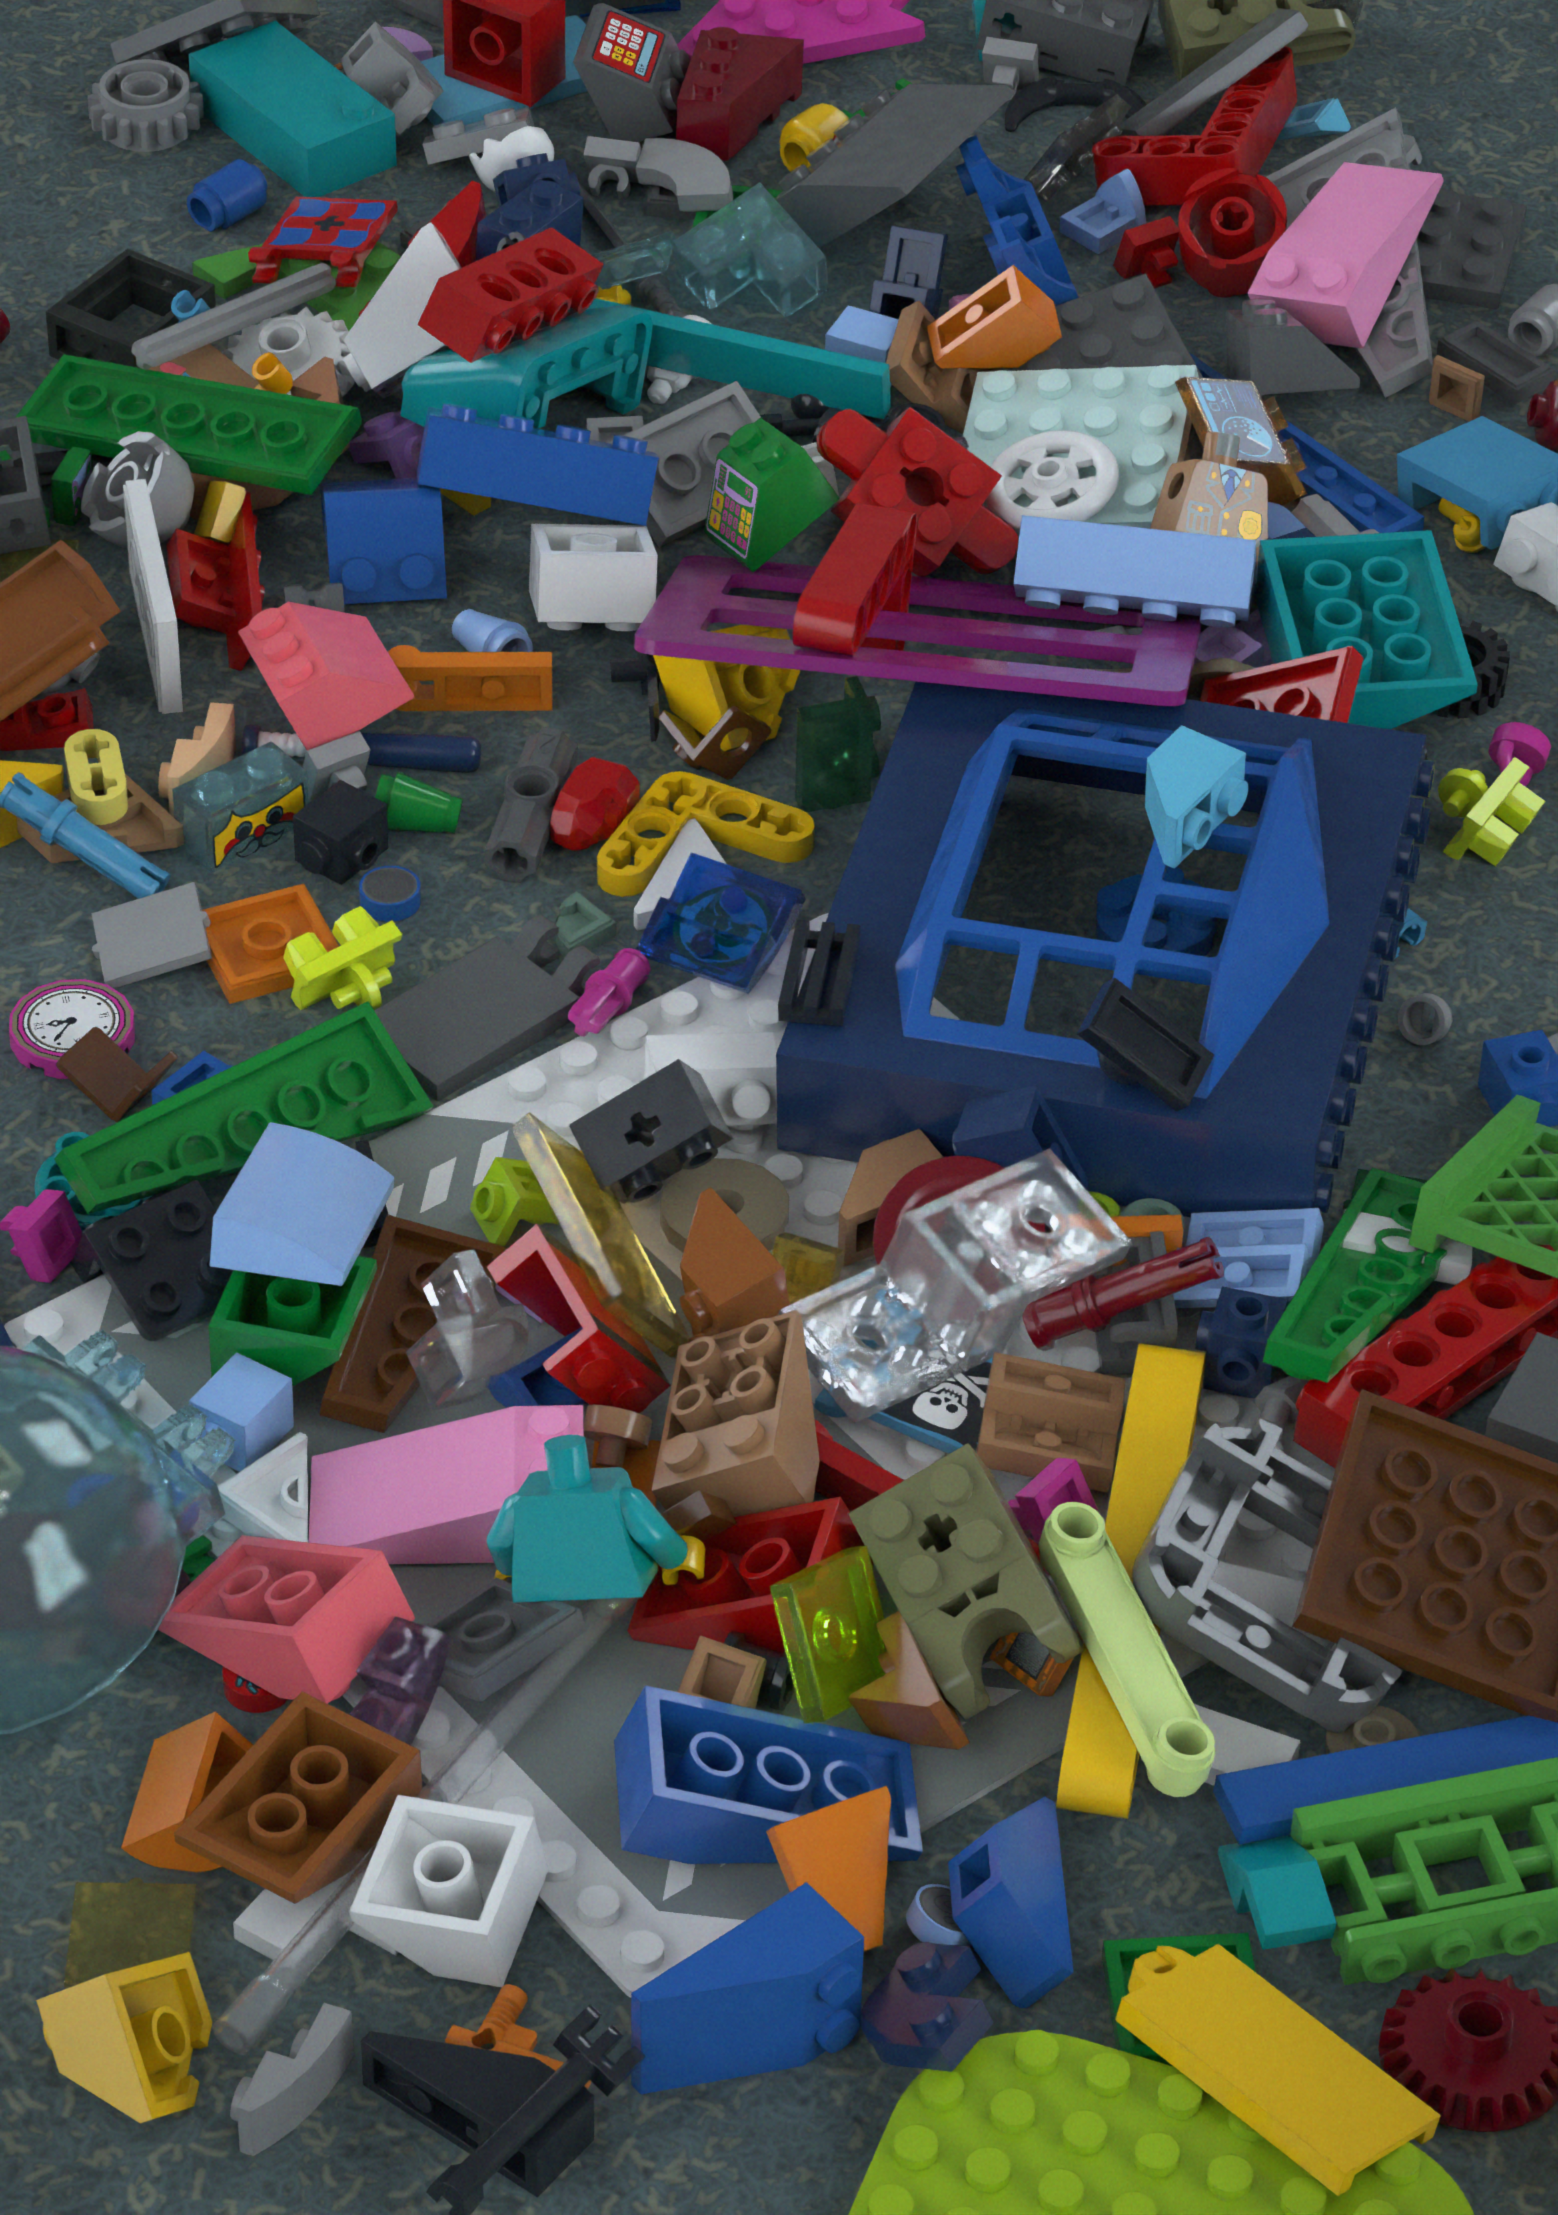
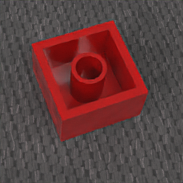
[443,0,566,107]

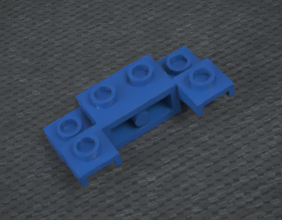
[955,135,1079,306]

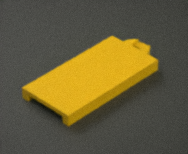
[1115,1944,1441,2196]

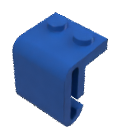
[321,478,447,604]

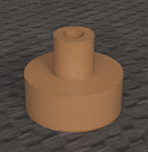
[583,1405,653,1468]

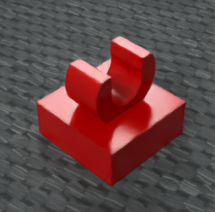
[1113,216,1179,289]

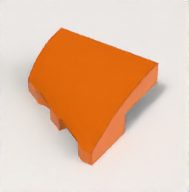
[766,1786,891,1953]

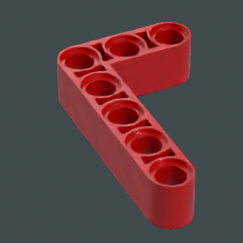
[1092,46,1297,205]
[793,503,917,656]

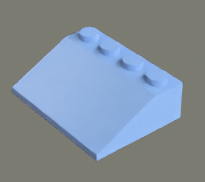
[1013,515,1257,628]

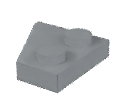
[423,107,534,165]

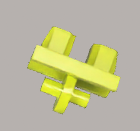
[1438,757,1545,867]
[283,906,402,1010]

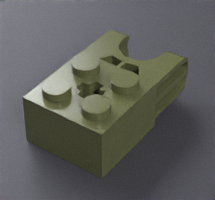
[1157,0,1356,82]
[848,1443,1084,1720]

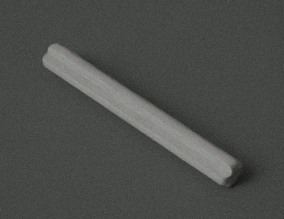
[131,263,336,370]

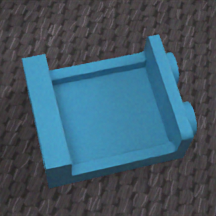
[1397,416,1558,550]

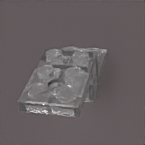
[777,1149,1133,1424]

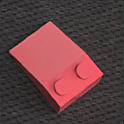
[153,1535,415,1704]

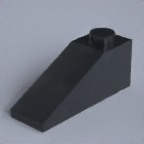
[361,2031,594,2198]

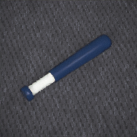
[242,724,481,773]

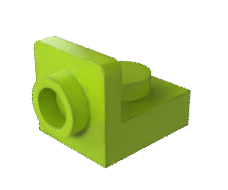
[470,1157,585,1247]

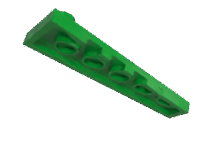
[54,1001,434,1214]
[1263,1167,1490,1383]

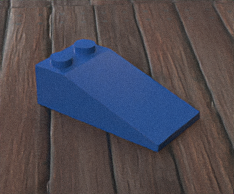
[614,1685,923,1864]

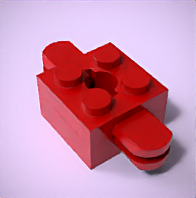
[816,407,1018,577]

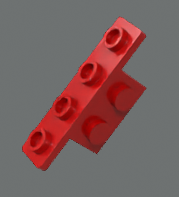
[167,490,265,671]

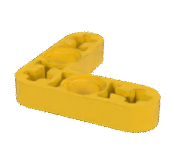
[597,771,815,897]

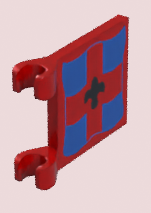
[248,197,398,288]

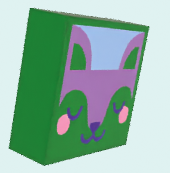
[51,446,93,526]

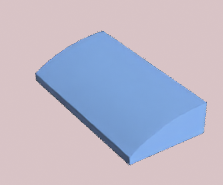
[210,1122,394,1286]

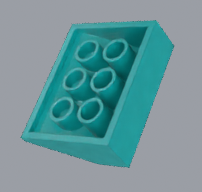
[1254,530,1478,729]

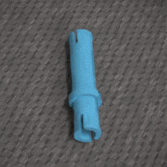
[0,772,171,899]

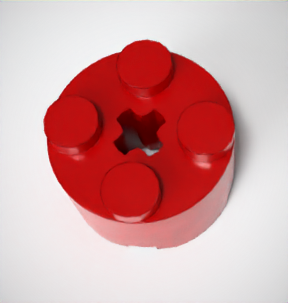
[1178,168,1287,298]

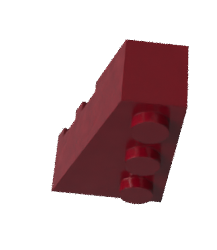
[676,27,804,161]

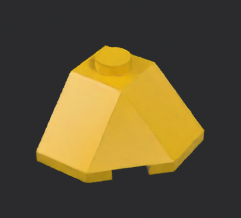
[653,624,800,752]
[36,1952,213,2124]

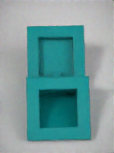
[1218,1835,1337,1950]

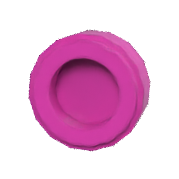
[1488,722,1551,786]

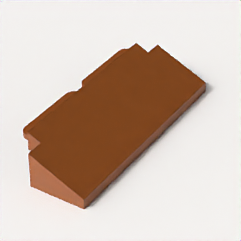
[0,540,121,721]

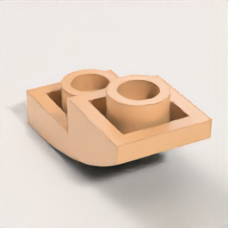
[158,702,236,822]

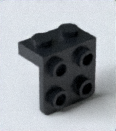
[72,1180,233,1341]

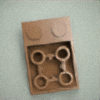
[652,1310,820,1517]

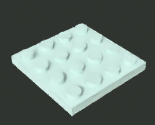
[961,365,1199,542]

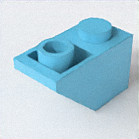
[1145,725,1248,869]

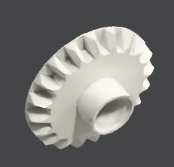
[221,307,355,397]

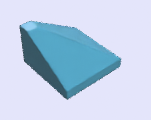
[1277,98,1351,140]

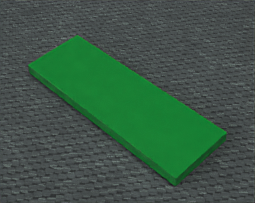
[15,354,362,495]

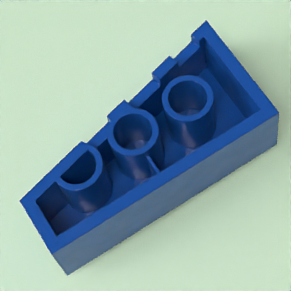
[416,403,659,526]

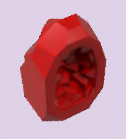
[550,757,640,852]

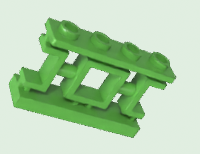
[1290,1757,1558,1985]

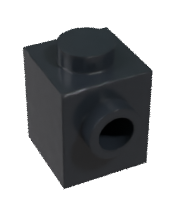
[293,780,389,885]

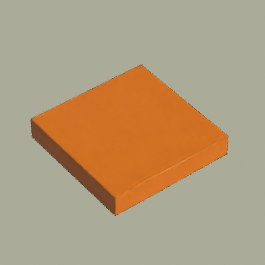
[202,884,339,1004]

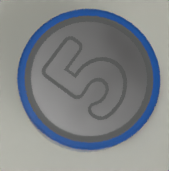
[359,866,421,922]

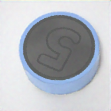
[906,1884,972,1947]

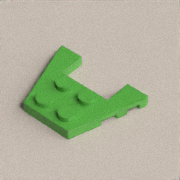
[192,242,401,331]

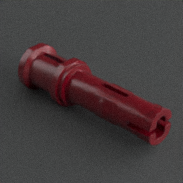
[1020,1237,1224,1351]

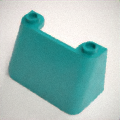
[400,305,653,428]

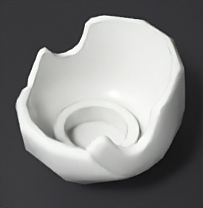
[469,126,554,193]

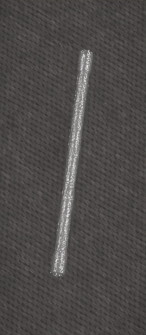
[213,1576,655,2055]

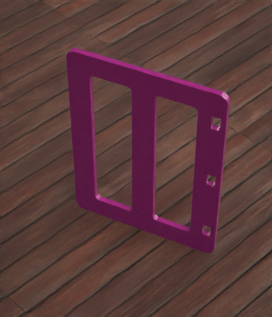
[634,555,1202,706]

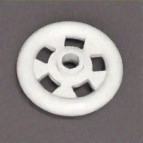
[985,430,1119,530]

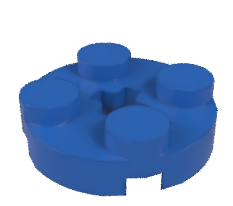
[1096,866,1218,956]

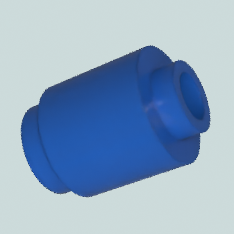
[187,159,267,232]

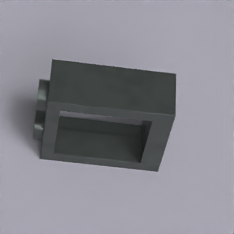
[46,248,216,368]

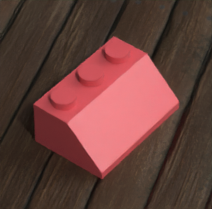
[238,601,415,750]

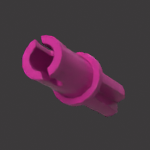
[568,948,651,1037]

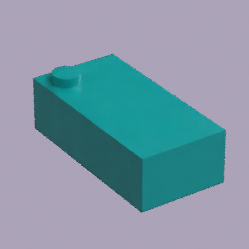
[188,20,397,197]

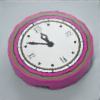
[9,979,135,1079]

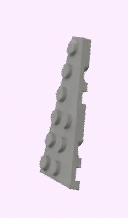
[1266,107,1433,398]

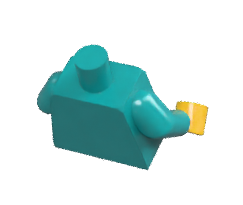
[486,1435,705,1603]

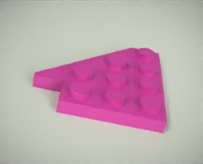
[677,0,926,64]

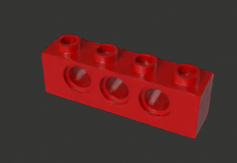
[417,227,604,363]

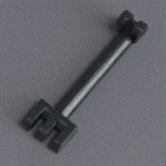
[426,2004,646,2215]

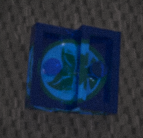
[636,852,806,994]

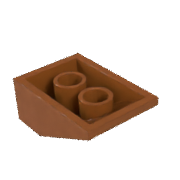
[174,1691,423,1904]

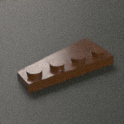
[319,1214,508,1433]

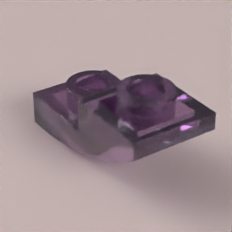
[349,1616,451,1745]

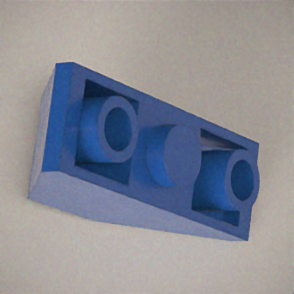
[948,1797,1074,2008]

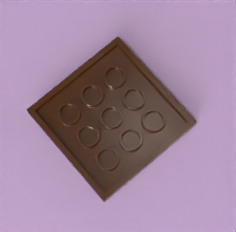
[1292,1389,1558,1723]

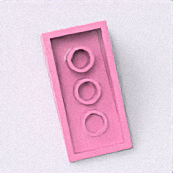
[1248,162,1444,349]
[308,1405,584,1564]

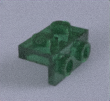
[795,676,881,812]

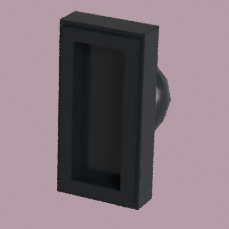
[1077,978,1214,1111]

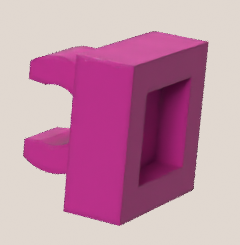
[0,1189,83,1283]
[1008,1458,1100,1544]

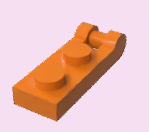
[388,645,552,711]

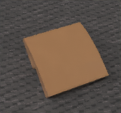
[885,301,1002,434]
[976,1352,1126,1493]

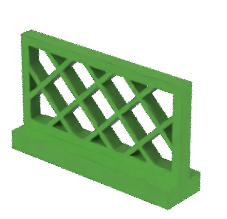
[1408,1094,1558,1278]

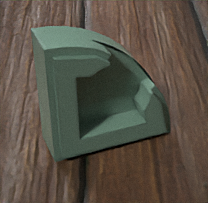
[555,891,616,958]

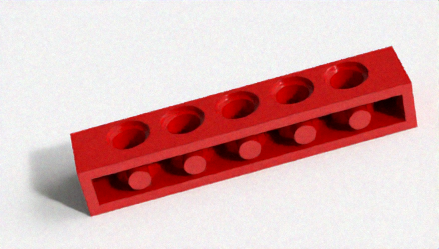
[1293,1245,1558,1469]

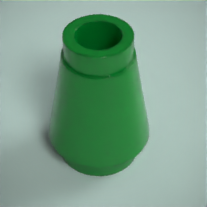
[375,771,463,834]

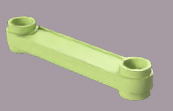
[1038,1502,1216,1797]

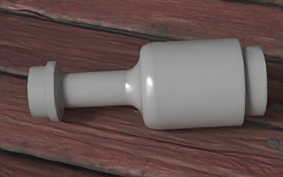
[1508,284,1558,357]

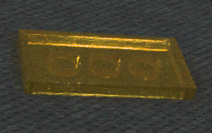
[512,1112,690,1359]

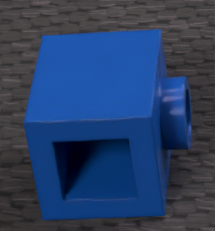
[1478,1029,1558,1127]

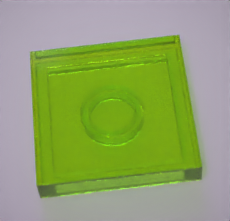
[770,1546,887,1724]

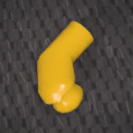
[1438,498,1486,553]

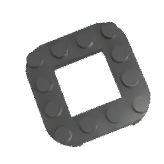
[1132,1419,1403,1733]

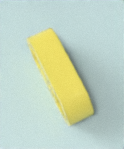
[64,729,128,825]

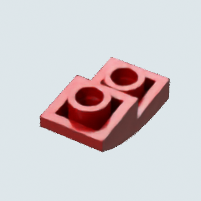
[0,688,94,751]

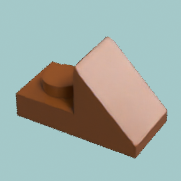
[849,1611,970,1750]

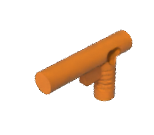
[445,1984,591,2089]

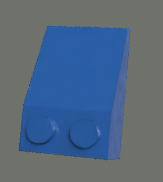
[631,1882,864,2094]

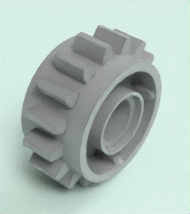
[88,59,204,152]

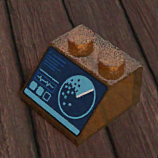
[1175,377,1307,506]

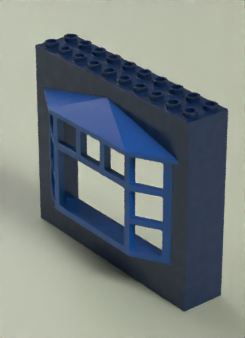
[776,681,1435,1218]

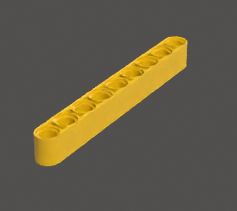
[1056,1343,1206,1819]

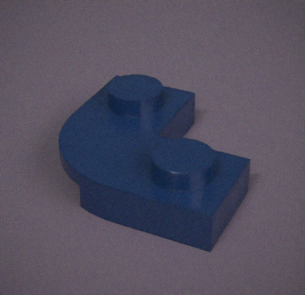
[860,1942,994,2072]

